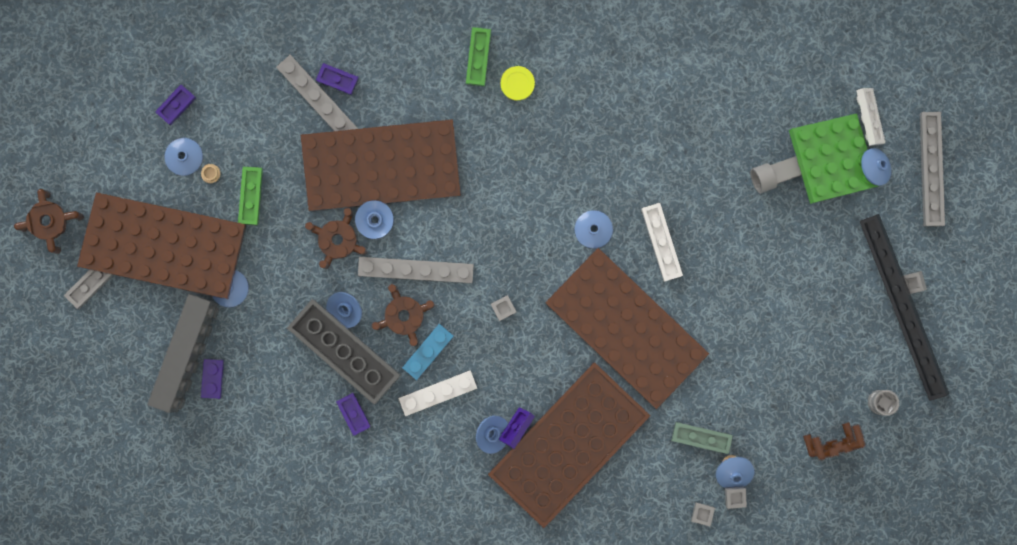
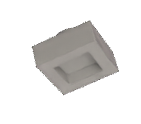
[903,271,927,294]
[491,295,516,321]
[725,486,747,509]
[691,502,715,526]

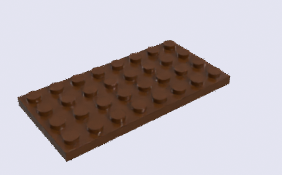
[300,119,461,211]
[77,192,246,299]
[545,248,709,409]
[488,362,651,528]

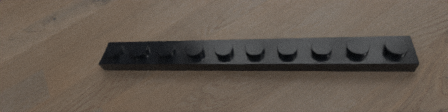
[859,214,949,401]

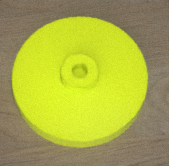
[501,66,535,101]

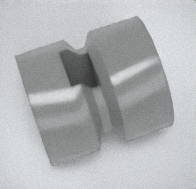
[868,390,899,415]

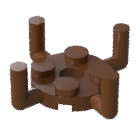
[14,189,84,254]
[305,208,367,269]
[372,284,435,346]
[803,422,866,461]

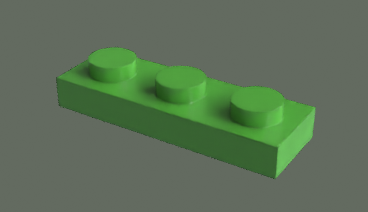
[466,27,491,87]
[238,167,263,225]

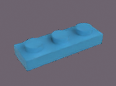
[402,324,454,380]

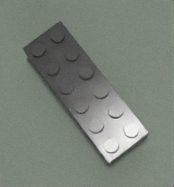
[147,294,219,413]
[287,299,402,405]

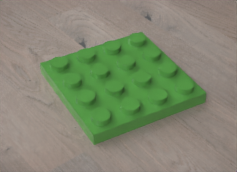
[789,114,878,204]

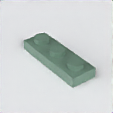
[671,422,733,454]

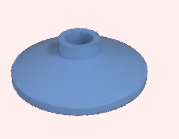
[165,138,203,176]
[861,148,891,186]
[355,201,394,239]
[575,211,613,248]
[212,270,248,307]
[326,292,362,328]
[476,416,508,454]
[716,457,754,488]

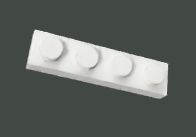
[641,203,683,282]
[399,370,477,416]

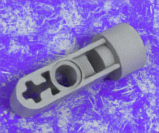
[750,156,802,194]

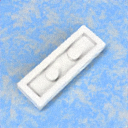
[856,88,885,146]

